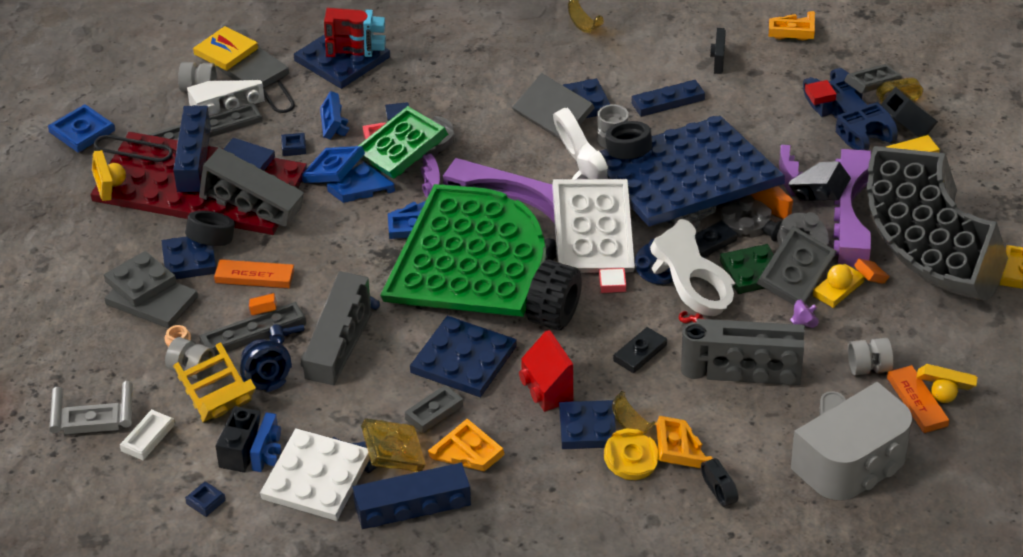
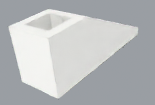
[187,80,265,116]

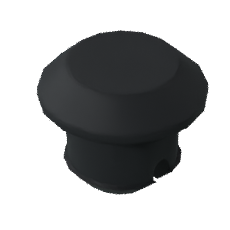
[763,220,782,241]

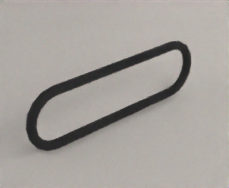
[263,80,295,113]
[94,135,173,162]

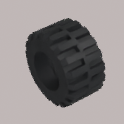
[526,260,582,331]

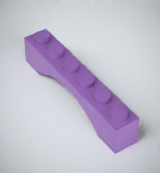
[833,149,871,267]
[443,158,555,224]

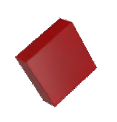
[805,80,837,105]

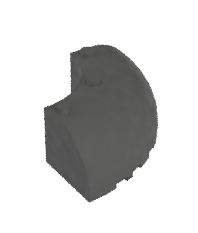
[867,146,1008,301]

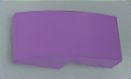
[779,145,803,196]
[421,153,440,198]

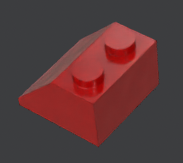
[519,330,574,412]

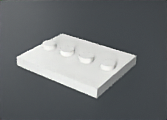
[552,179,635,273]

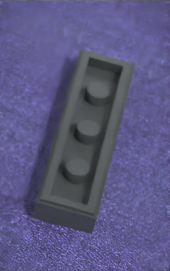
[199,302,306,356]

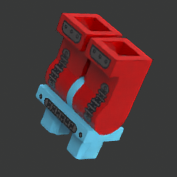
[324,8,386,57]

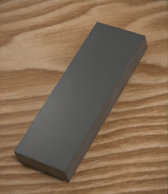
[844,64,902,93]

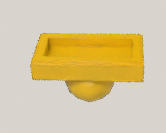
[92,151,126,201]
[813,264,865,308]
[916,364,978,403]

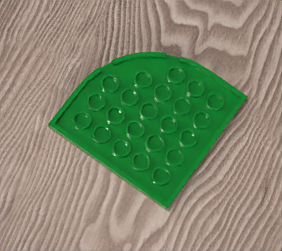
[380,184,546,317]

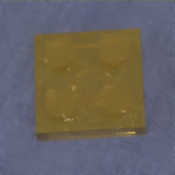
[361,418,426,472]

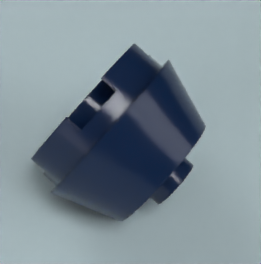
[240,339,292,392]

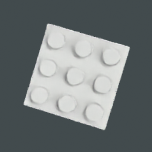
[260,428,372,521]

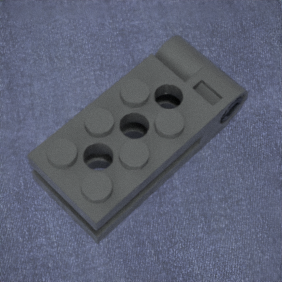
[681,319,804,385]

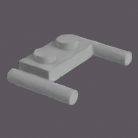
[49,381,133,435]

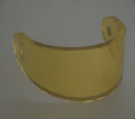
[568,0,604,33]
[612,391,656,435]

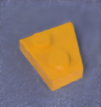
[768,11,815,41]
[656,416,713,468]
[428,419,505,472]

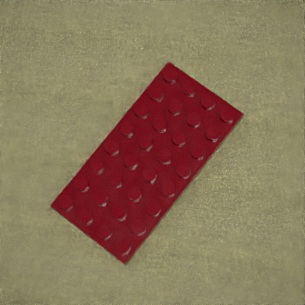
[90,132,307,235]

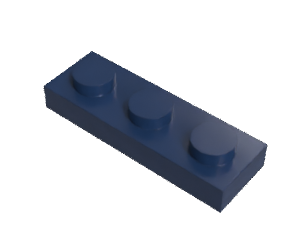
[631,79,705,117]

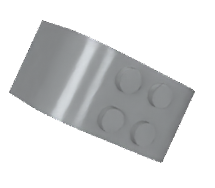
[791,382,912,500]

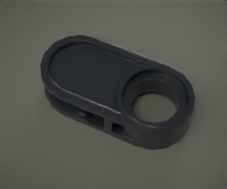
[701,458,739,507]

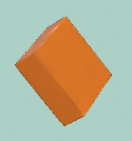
[854,259,890,284]
[249,293,277,316]

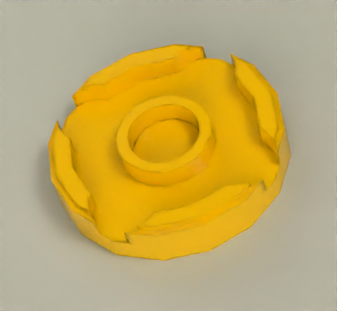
[604,428,659,480]

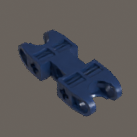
[803,68,898,150]

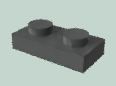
[405,385,463,433]

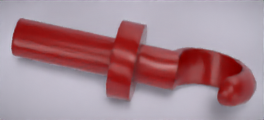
[679,311,704,323]

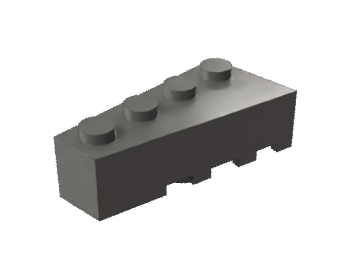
[199,147,304,227]
[300,271,372,385]

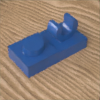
[320,91,349,140]
[250,413,282,472]

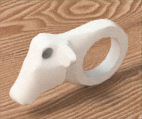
[553,107,608,179]
[650,219,735,316]

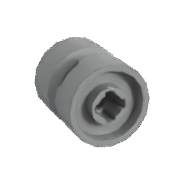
[178,62,217,92]
[598,104,629,149]
[165,337,215,381]
[848,338,893,375]

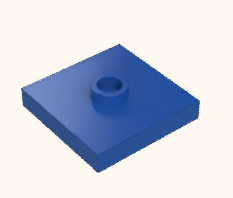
[48,104,115,153]
[302,146,365,183]

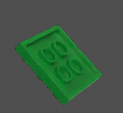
[358,106,449,179]

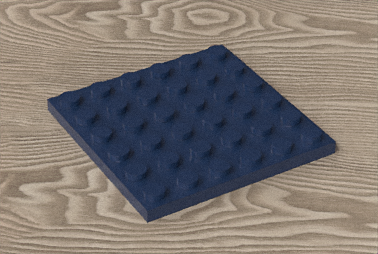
[599,116,785,227]

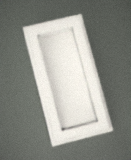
[120,409,175,460]

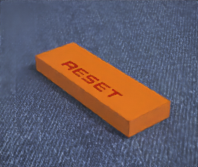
[214,259,294,288]
[887,365,949,433]

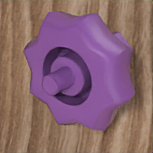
[790,299,819,328]

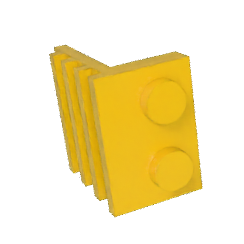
[173,342,256,423]

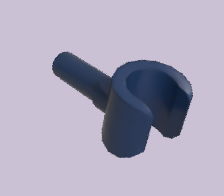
[269,324,305,344]

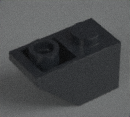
[881,87,938,137]
[788,161,851,201]
[215,406,261,473]

